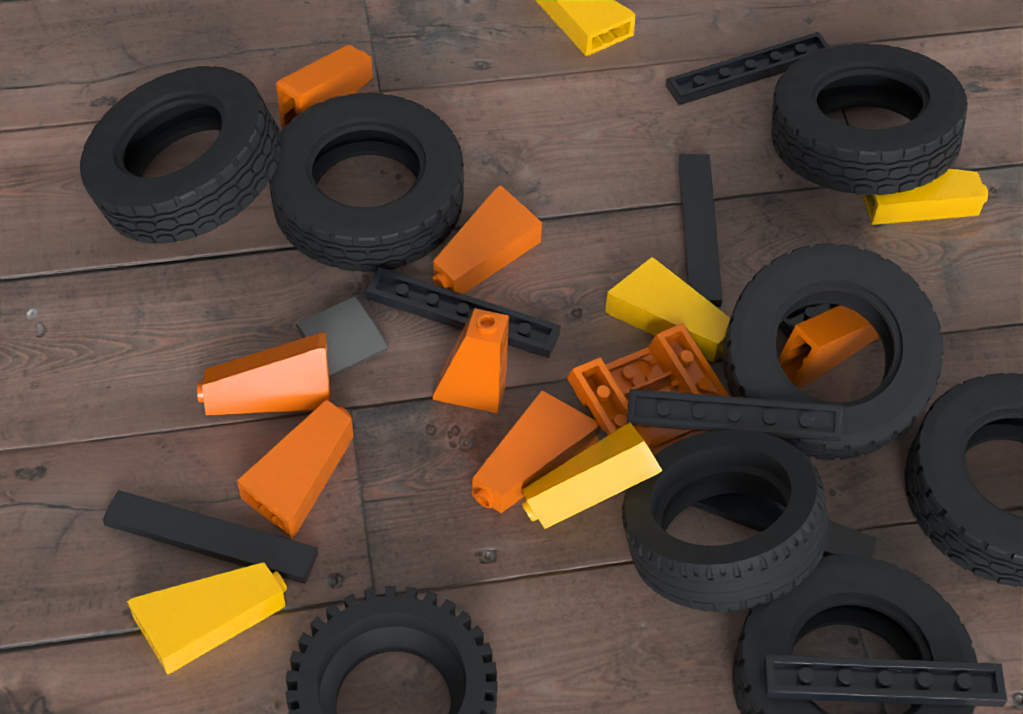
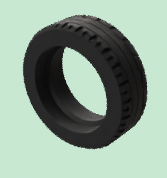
[622,429,829,612]

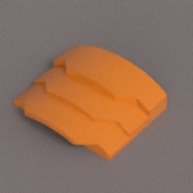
[567,323,729,456]

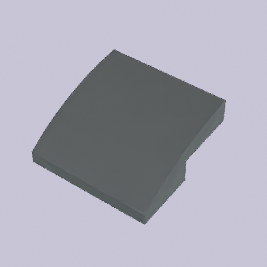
[296,296,388,378]

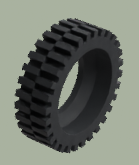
[285,586,498,714]

